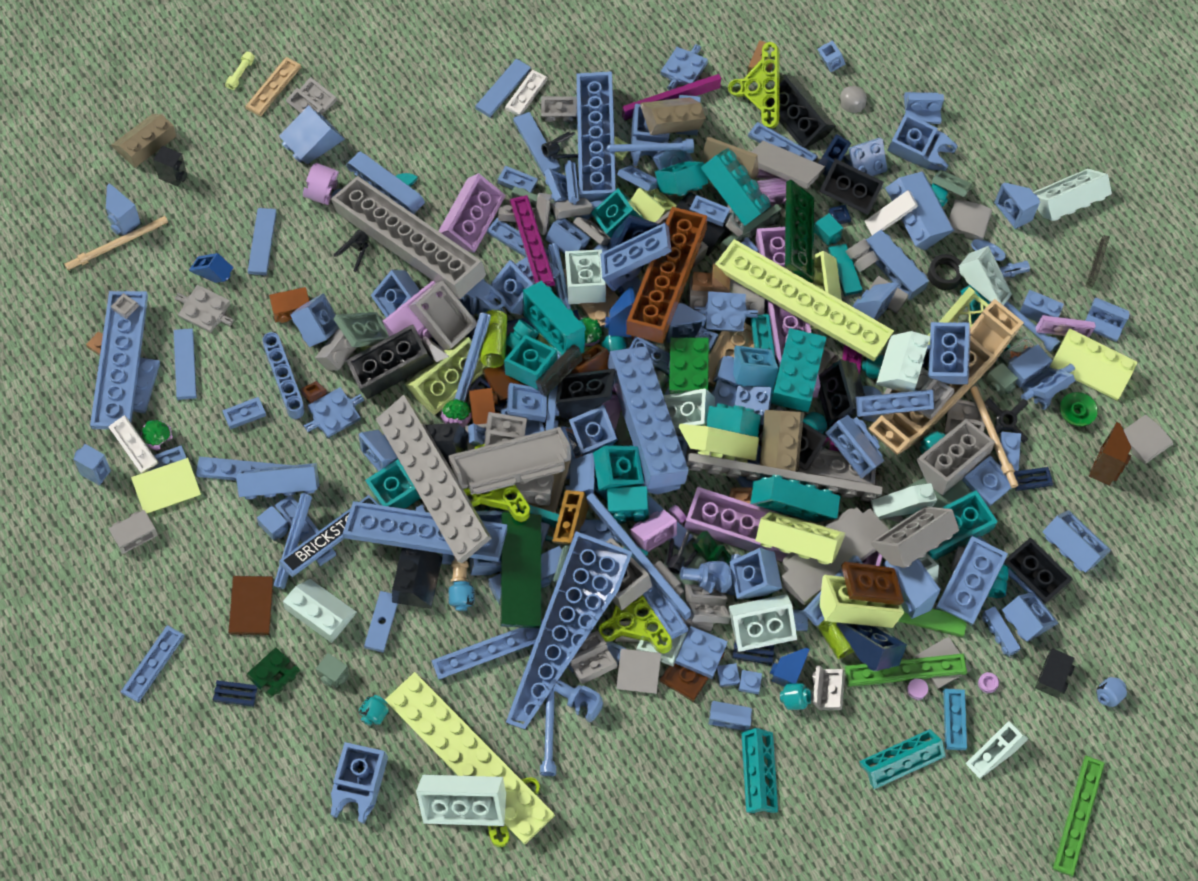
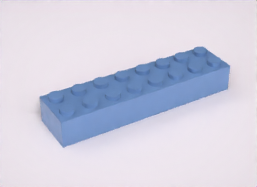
[576,72,616,202]
[607,346,689,489]

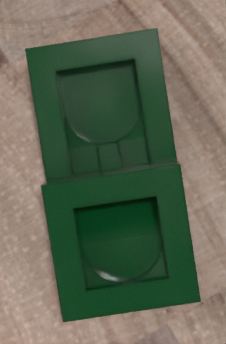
[692,531,732,565]

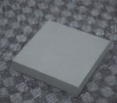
[573,217,611,246]
[915,637,971,690]
[616,648,661,694]

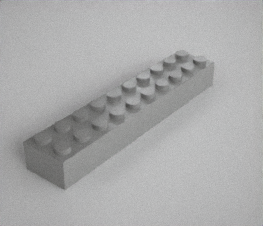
[331,176,486,299]

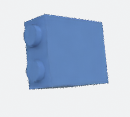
[279,105,345,164]

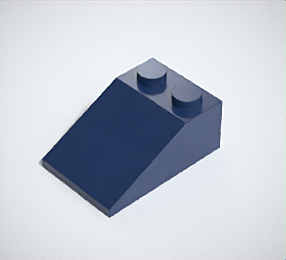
[607,215,661,269]
[837,622,907,671]

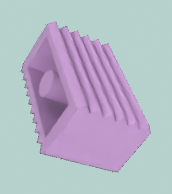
[757,177,787,207]

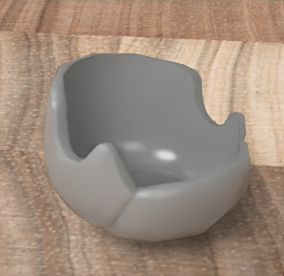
[840,86,867,113]

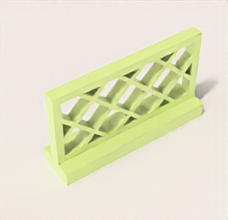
[927,287,989,345]

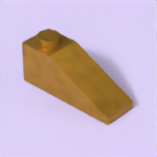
[553,490,589,545]

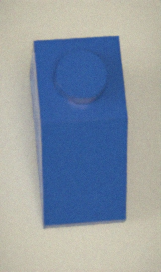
[189,253,233,283]
[770,648,810,687]

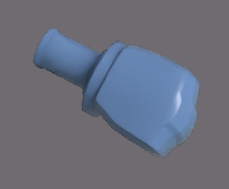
[680,561,732,593]
[553,679,603,722]

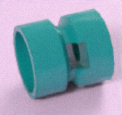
[506,319,539,349]
[987,565,1009,598]

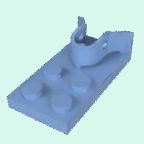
[600,223,671,291]
[936,536,1008,626]

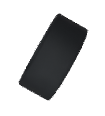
[927,254,962,290]

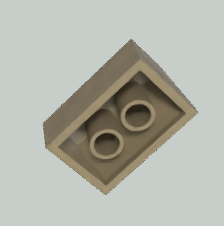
[640,97,706,136]
[111,114,176,168]
[700,137,759,180]
[760,410,804,471]

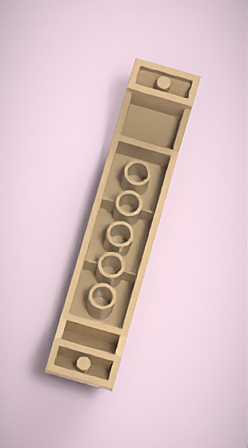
[868,299,1024,455]

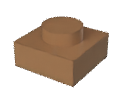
[86,331,103,356]

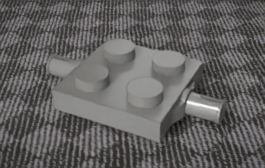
[175,285,234,333]

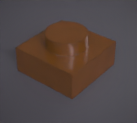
[300,381,327,403]

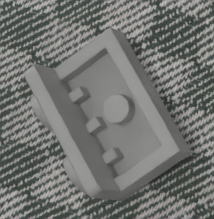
[541,96,577,122]
[511,475,554,506]
[811,666,845,710]

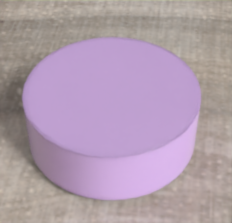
[669,505,687,524]
[978,672,999,693]
[907,679,928,700]

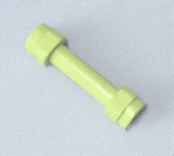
[225,52,255,90]

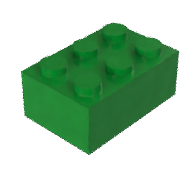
[669,338,710,394]

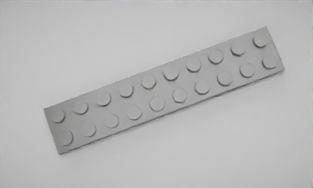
[376,395,492,563]
[686,453,883,502]

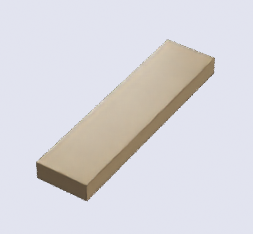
[245,57,301,117]

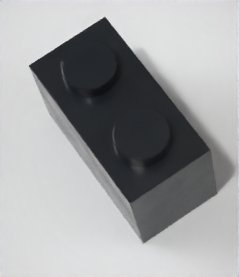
[153,146,187,187]
[1035,648,1075,698]

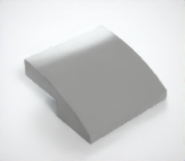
[286,77,338,115]
[949,199,992,240]
[900,368,954,420]
[944,399,988,434]
[484,412,527,446]
[1124,414,1173,464]
[684,584,731,624]
[569,631,618,685]

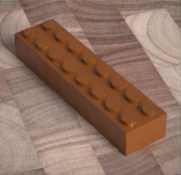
[626,207,707,344]

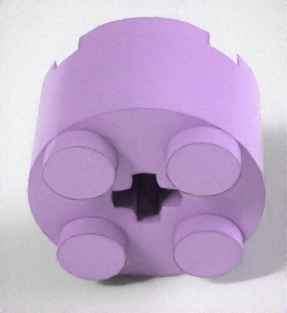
[303,163,339,205]

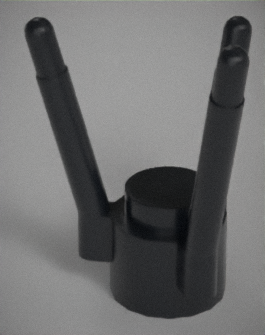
[541,132,578,160]
[333,230,369,272]
[666,530,698,575]

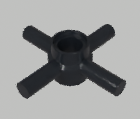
[984,397,1029,444]

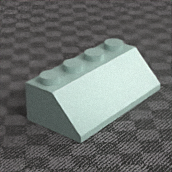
[1033,169,1112,221]
[416,775,506,826]

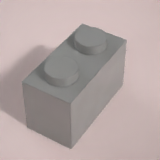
[315,330,356,370]
[108,510,158,554]

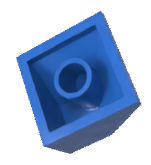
[605,286,635,337]

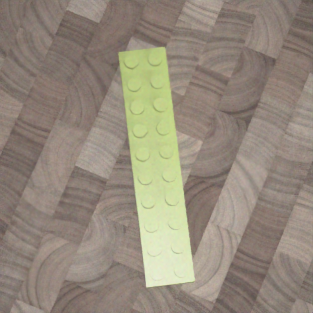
[716,239,894,361]
[385,672,555,845]

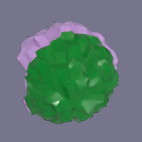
[579,317,602,347]
[440,399,472,428]
[141,420,173,451]

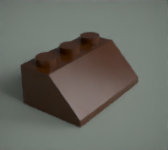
[1089,422,1132,486]

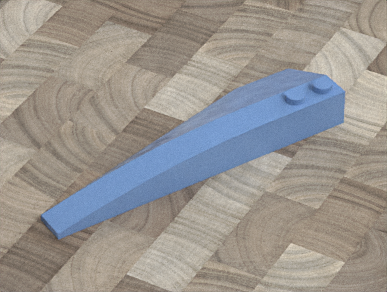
[506,531,632,729]

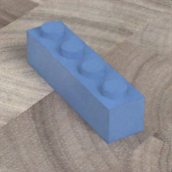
[982,606,1020,657]

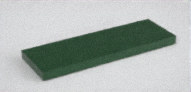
[785,179,814,283]
[500,512,541,629]

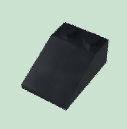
[555,369,616,418]

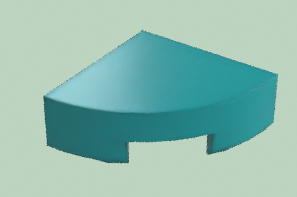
[395,173,418,187]

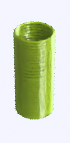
[481,310,507,368]
[817,619,854,659]

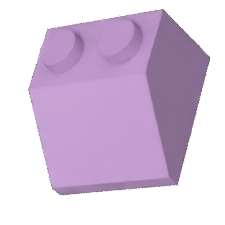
[631,510,677,552]

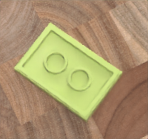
[131,458,201,514]

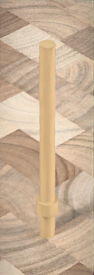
[64,216,168,271]
[970,386,1018,488]

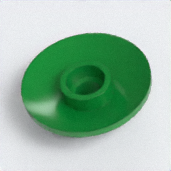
[1060,392,1098,427]

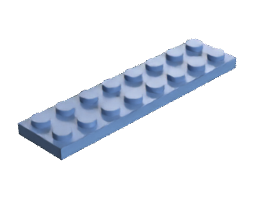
[90,291,148,429]
[343,501,507,562]

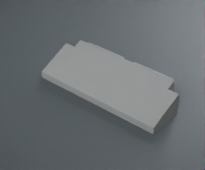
[449,427,571,494]
[782,508,889,605]

